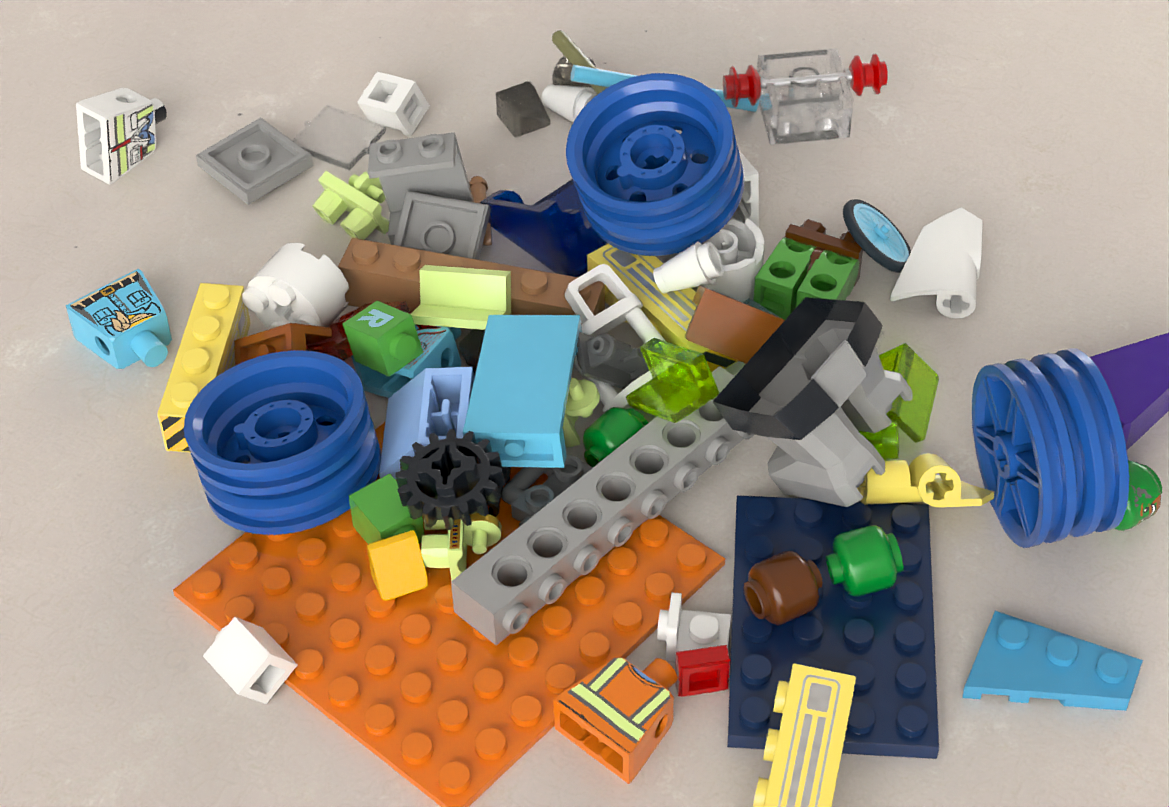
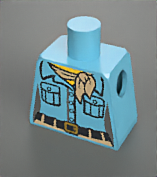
[66,268,172,369]

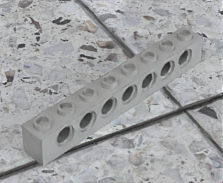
[451,366,754,645]

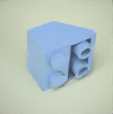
[379,367,475,479]

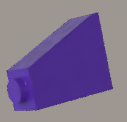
[1090,332,1169,450]

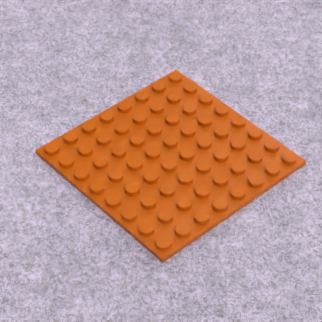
[173,422,725,807]

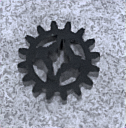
[395,429,505,530]

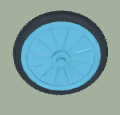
[843,199,911,273]

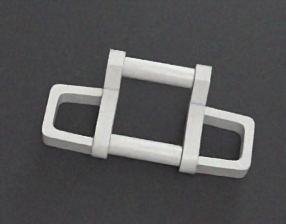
[565,264,700,417]

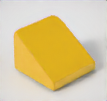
[367,530,428,601]

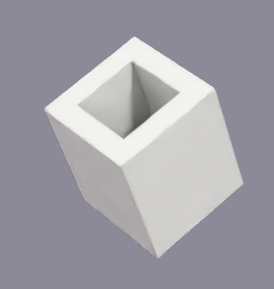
[203,617,298,704]

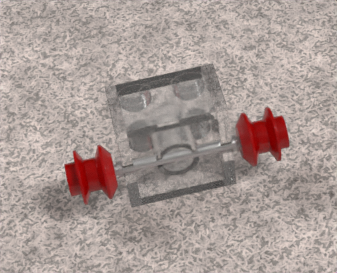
[723,49,888,145]

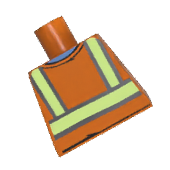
[553,657,678,784]

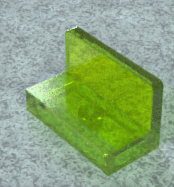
[625,338,719,423]
[862,343,939,443]

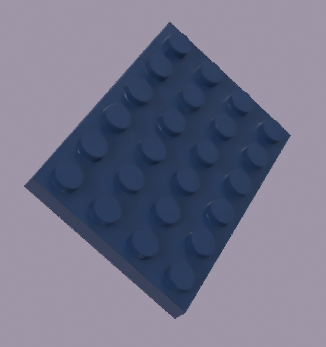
[727,495,939,759]

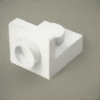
[657,592,731,662]

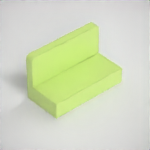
[410,265,511,330]

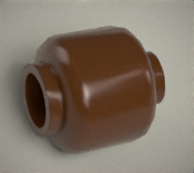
[744,551,823,625]

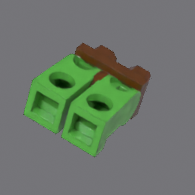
[753,219,863,320]

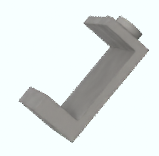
[368,132,474,245]

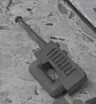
[501,454,593,526]

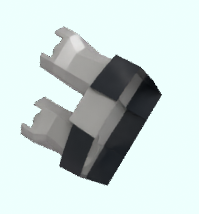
[712,297,913,507]

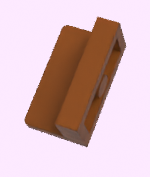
[685,285,785,364]
[234,323,332,366]

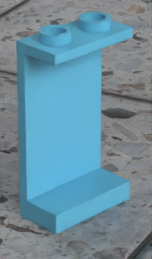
[463,315,582,468]

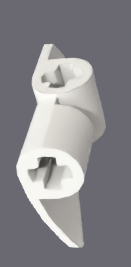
[890,207,983,319]

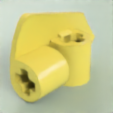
[857,453,994,507]

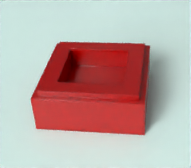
[675,645,730,697]

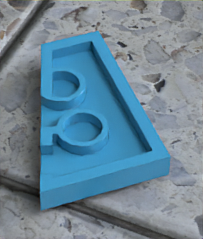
[962,611,1143,711]

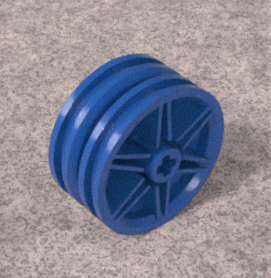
[566,73,744,256]
[972,348,1129,548]
[184,350,381,535]

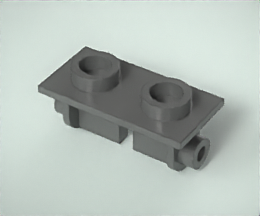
[577,332,658,389]

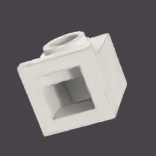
[357,72,430,137]

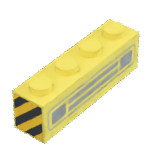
[587,244,738,381]
[157,283,251,453]
[753,663,856,807]

